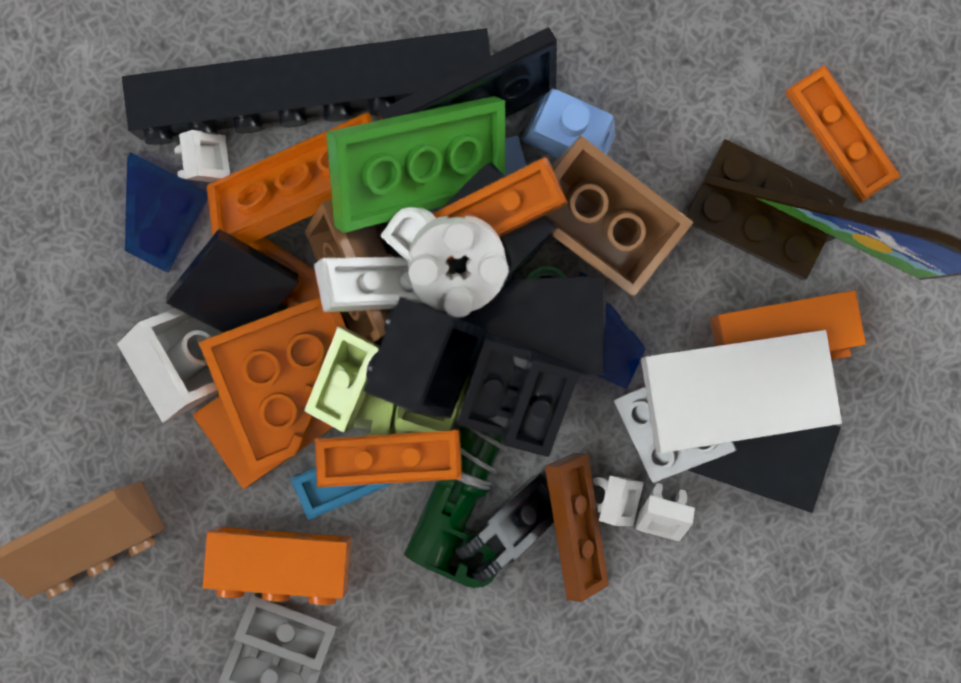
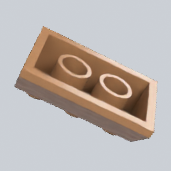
[546,135,694,297]
[304,200,393,346]
[0,481,165,599]

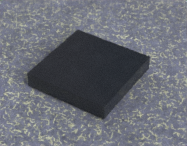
[166,229,299,333]

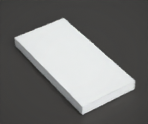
[641,330,842,453]

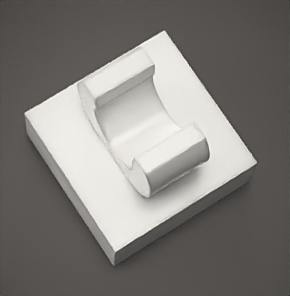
[174,130,230,182]
[592,476,644,526]
[635,483,695,542]

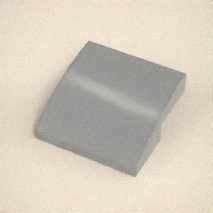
[218,595,337,683]

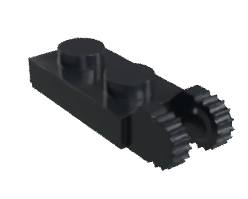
[455,473,554,584]

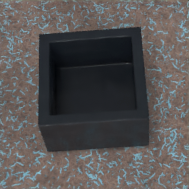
[363,296,485,418]

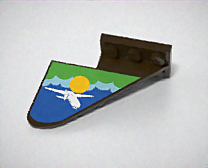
[685,139,961,280]

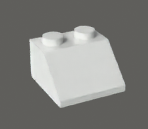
[117,308,222,423]

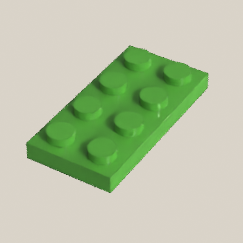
[326,96,505,233]

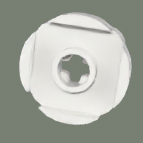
[408,215,509,318]

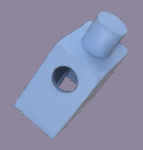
[520,89,616,158]

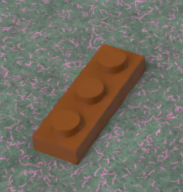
[545,453,609,602]

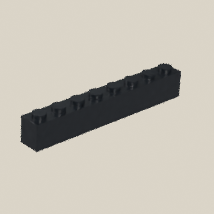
[122,28,491,145]

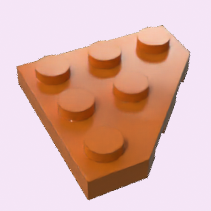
[198,296,346,473]

